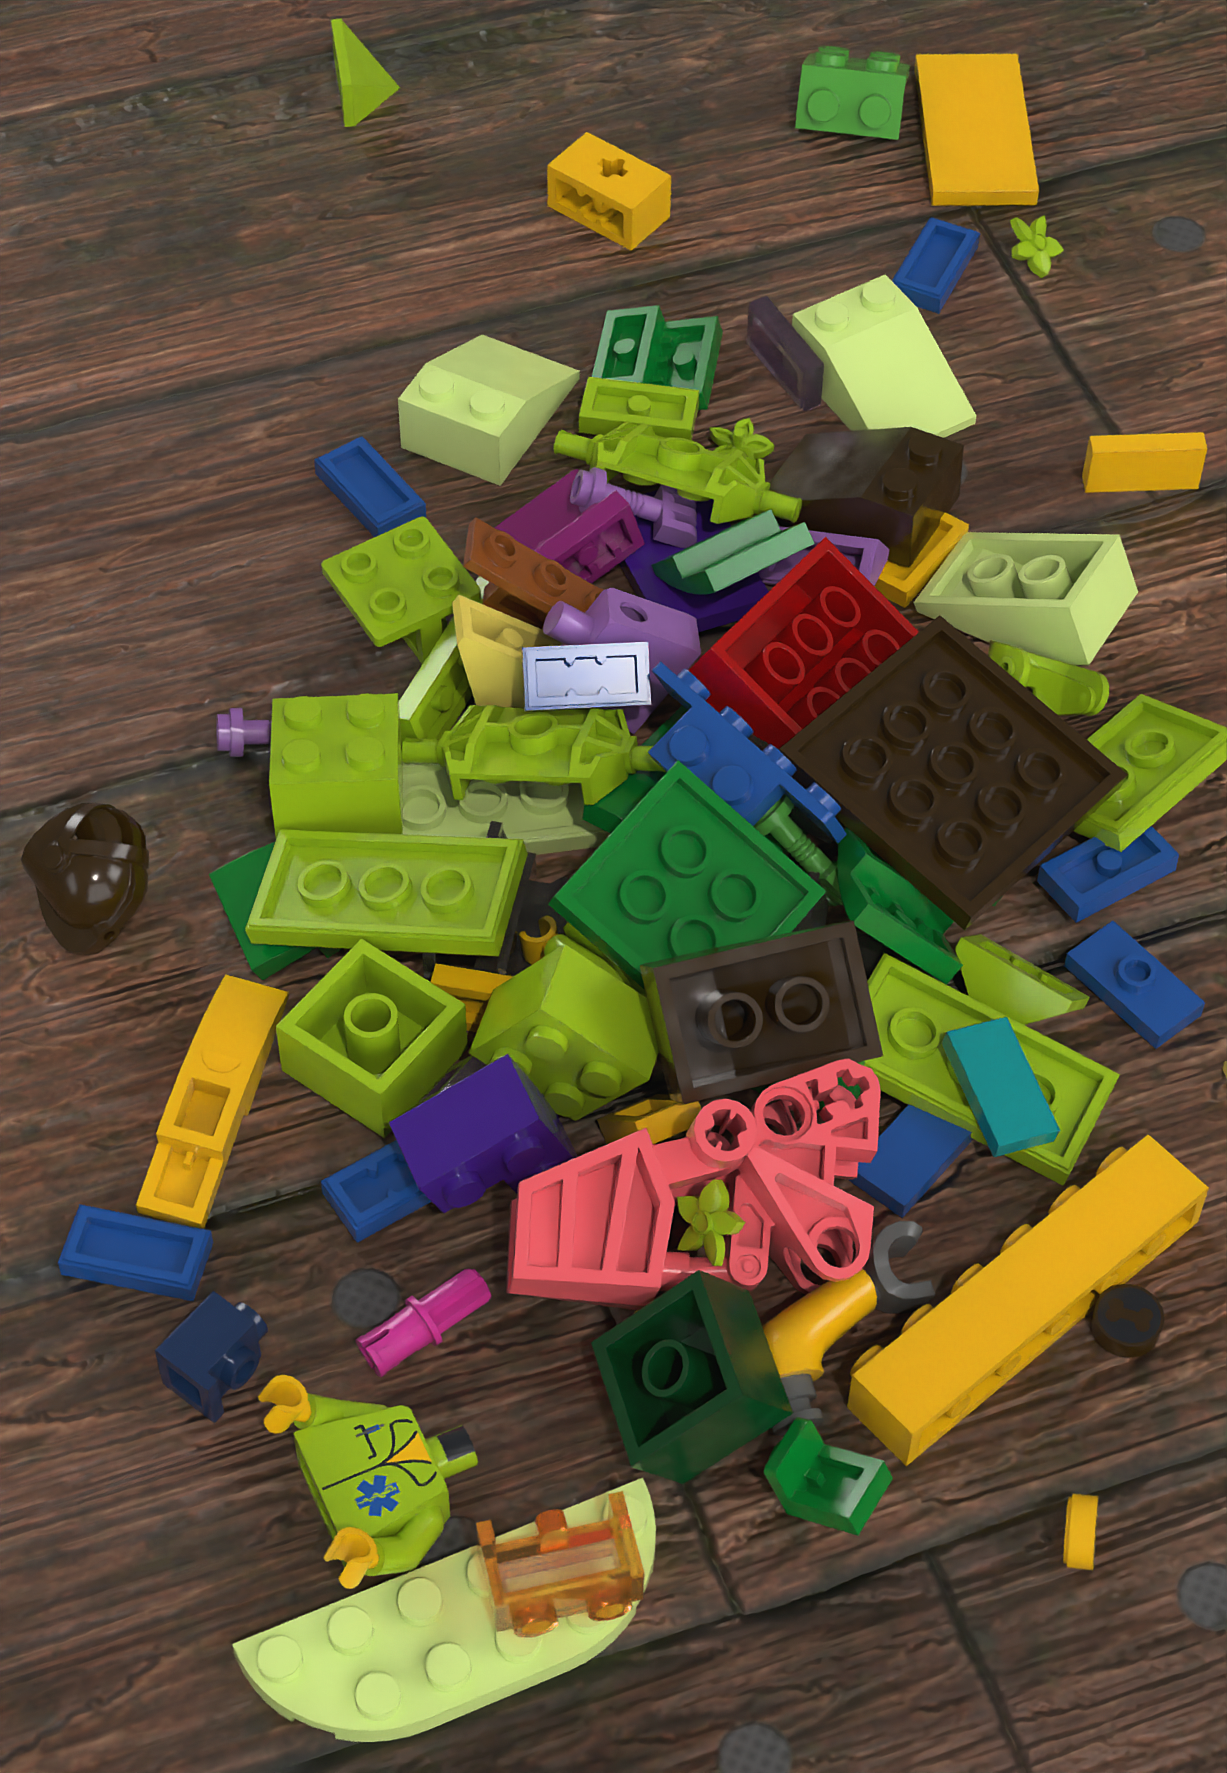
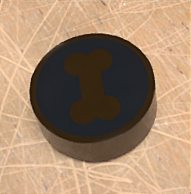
[1091,1284,1164,1358]

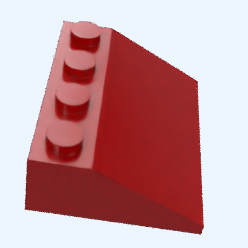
[688,537,919,751]

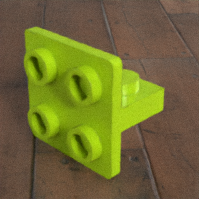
[321,517,481,664]

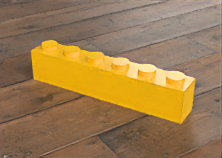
[847,1134,1209,1466]

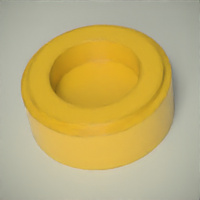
[1063,1493,1099,1570]

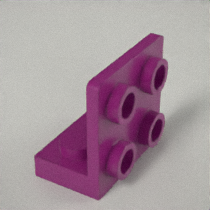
[494,469,645,583]

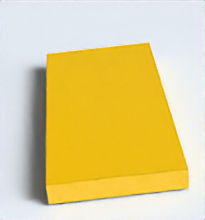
[914,54,1039,206]

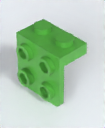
[795,46,910,140]

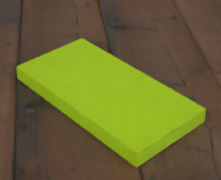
[245,829,528,956]
[864,953,1120,1186]

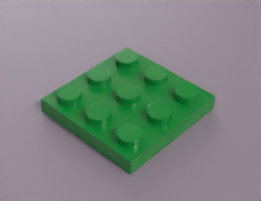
[548,760,826,990]

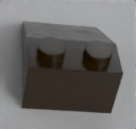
[762,427,964,568]
[640,921,883,1105]

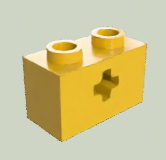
[547,132,671,251]

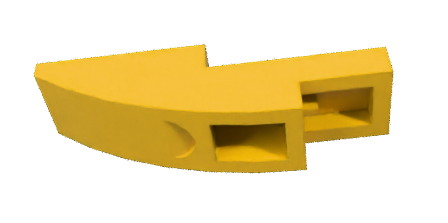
[136,974,289,1229]

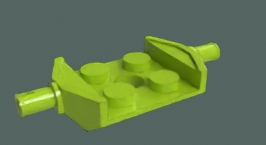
[554,421,802,524]
[402,705,666,805]

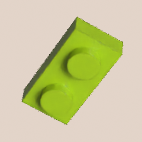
[579,377,699,440]

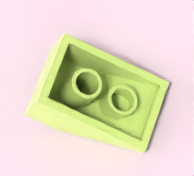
[789,274,976,438]
[398,335,580,486]
[914,532,1138,666]

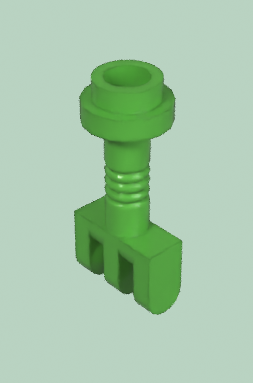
[753,794,844,906]

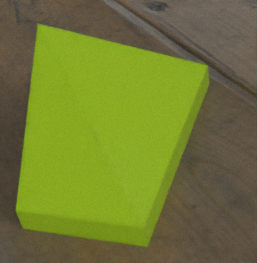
[331,19,400,127]
[955,934,1090,1025]

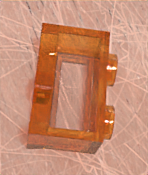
[476,1491,644,1638]

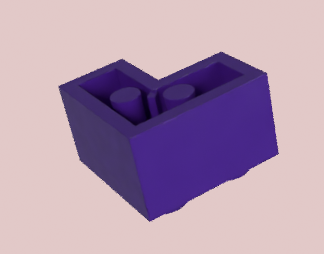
[389,1054,578,1213]

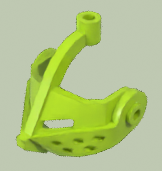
[988,640,1109,716]

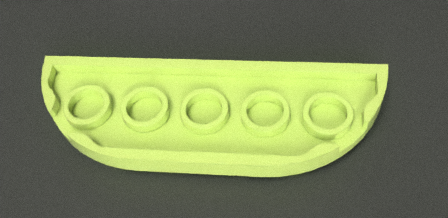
[232,1478,656,1742]

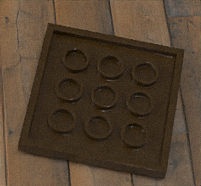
[779,616,1128,931]

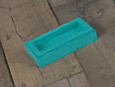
[942,1017,1060,1157]

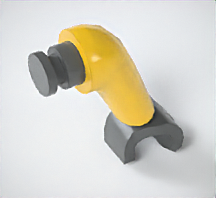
[762,1221,935,1436]

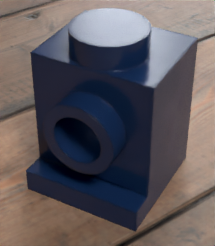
[155,1291,268,1423]

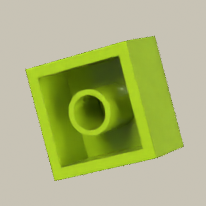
[269,693,403,839]
[276,938,468,1138]
[469,944,659,1121]

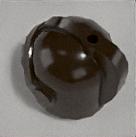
[21,803,149,956]

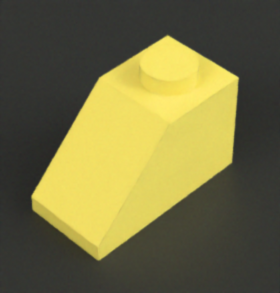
[452,595,561,708]

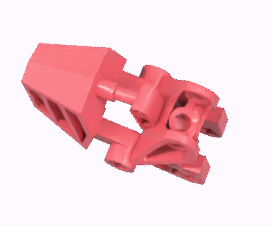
[506,1059,881,1310]

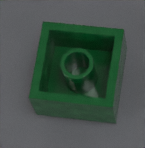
[591,1270,793,1484]

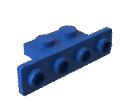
[648,661,847,844]

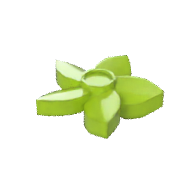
[1010,215,1064,278]
[709,417,774,459]
[677,1179,745,1266]

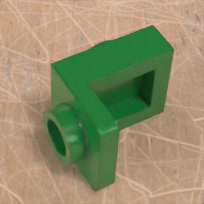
[764,1417,893,1536]

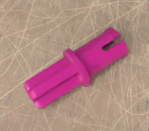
[355,1269,491,1378]

